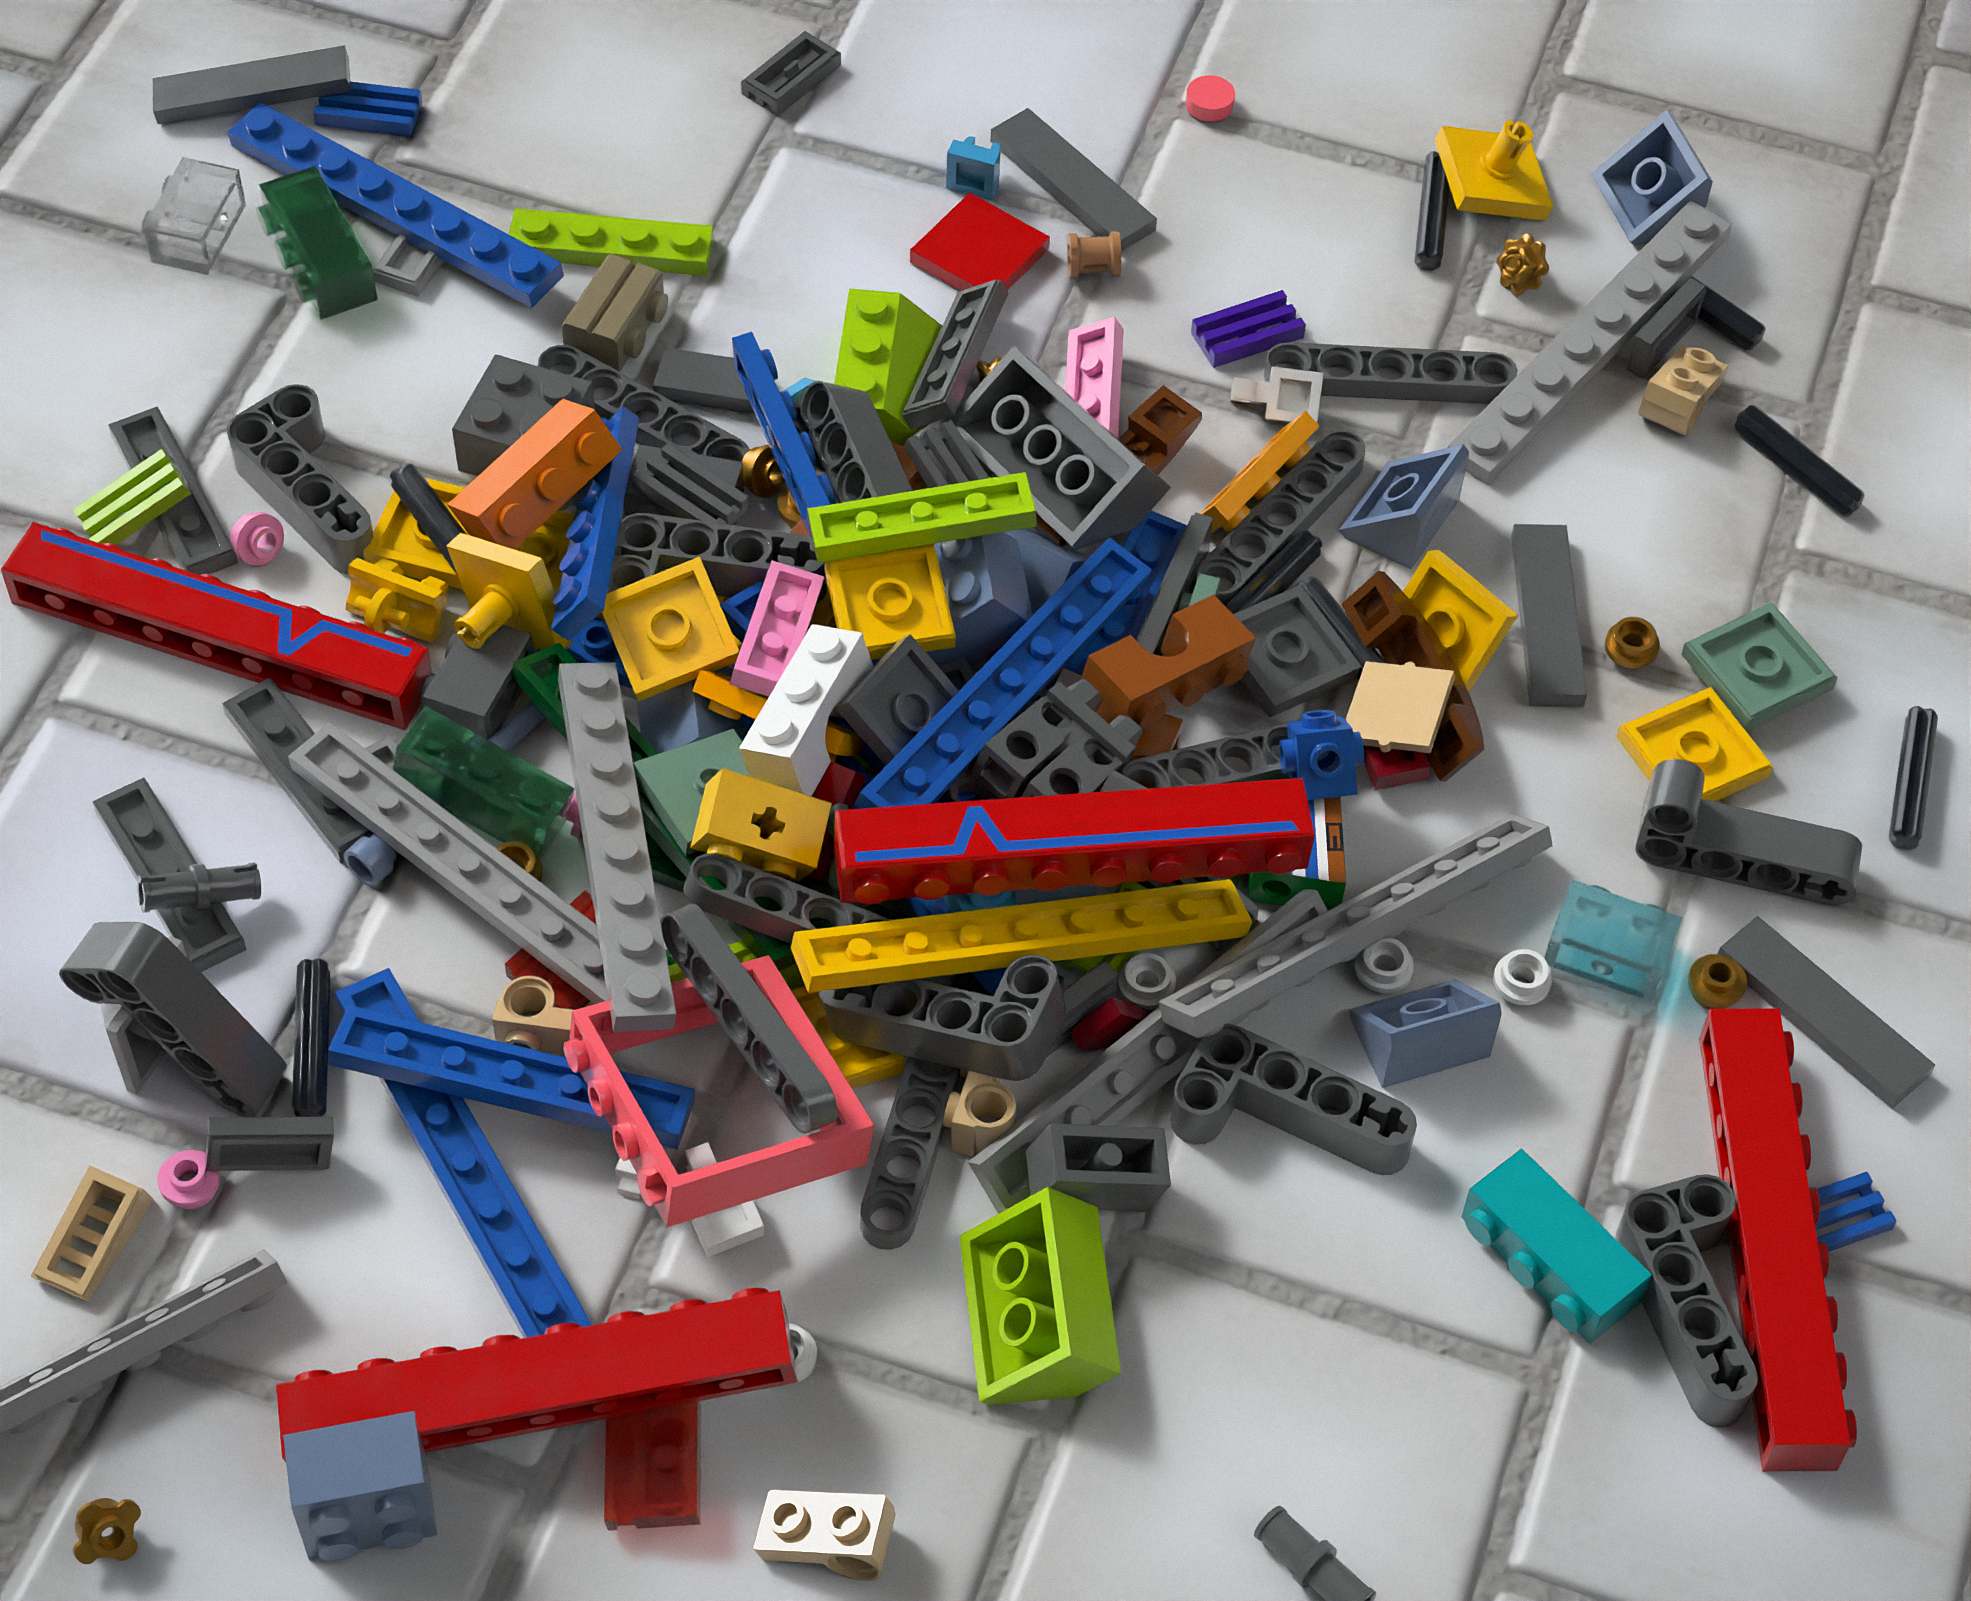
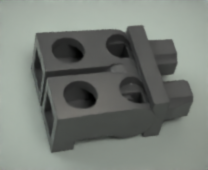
[970,679,1143,799]

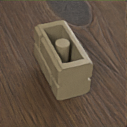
[561,254,668,372]

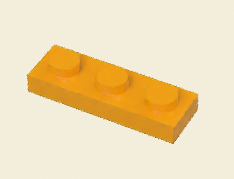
[1200,411,1320,533]
[692,670,864,762]

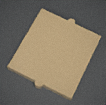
[1346,661,1455,753]

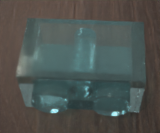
[1544,880,1683,1002]

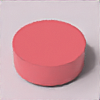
[1186,75,1235,122]

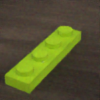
[509,208,714,276]
[807,472,1037,563]

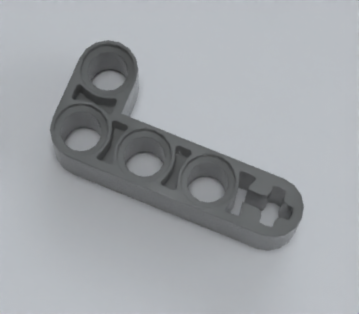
[793,381,913,503]
[227,384,373,575]
[607,513,827,604]
[1635,759,1862,905]
[59,922,288,1117]
[819,955,1066,1081]
[1170,1024,1417,1175]
[1615,1174,1758,1427]

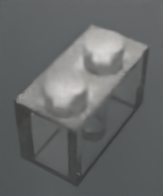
[141,157,246,275]

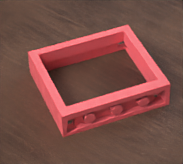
[564,955,874,1227]

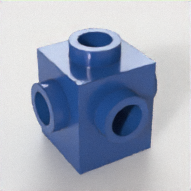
[1279,710,1364,800]

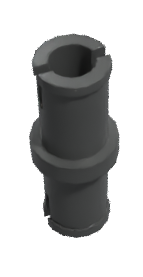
[137,862,261,913]
[1254,1505,1376,1601]

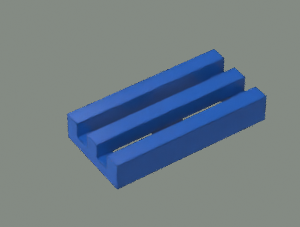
[313,81,423,137]
[1815,1171,1897,1252]

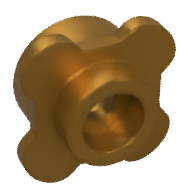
[73,1498,141,1564]

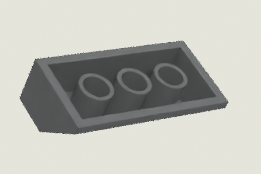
[947,346,1171,550]

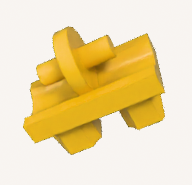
[345,558,448,643]

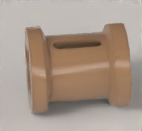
[1067,231,1122,278]

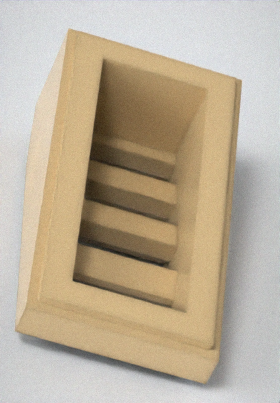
[31,1165,153,1303]

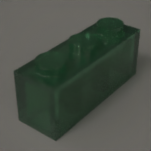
[256,165,378,320]
[393,706,575,859]

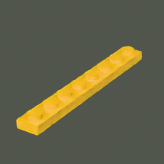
[791,879,1252,993]

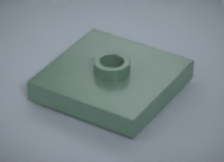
[1681,602,1838,731]
[633,729,760,856]

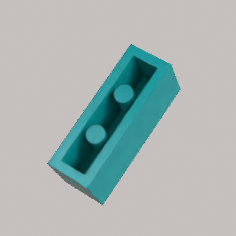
[1461,1148,1652,1344]

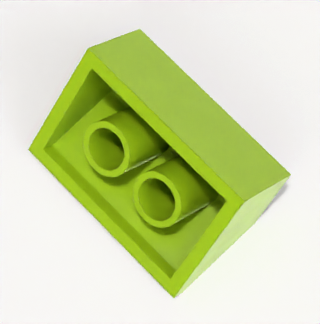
[834,288,942,447]
[959,1187,1122,1405]

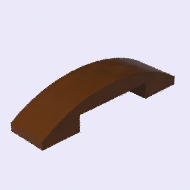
[1033,385,1202,546]
[1341,571,1485,782]

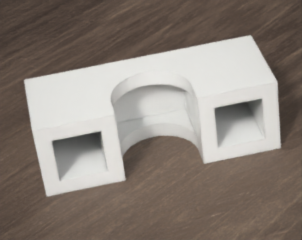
[739,624,873,796]

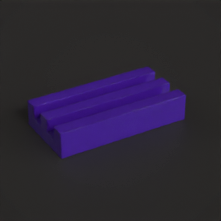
[1191,290,1306,368]

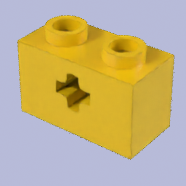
[690,768,832,882]

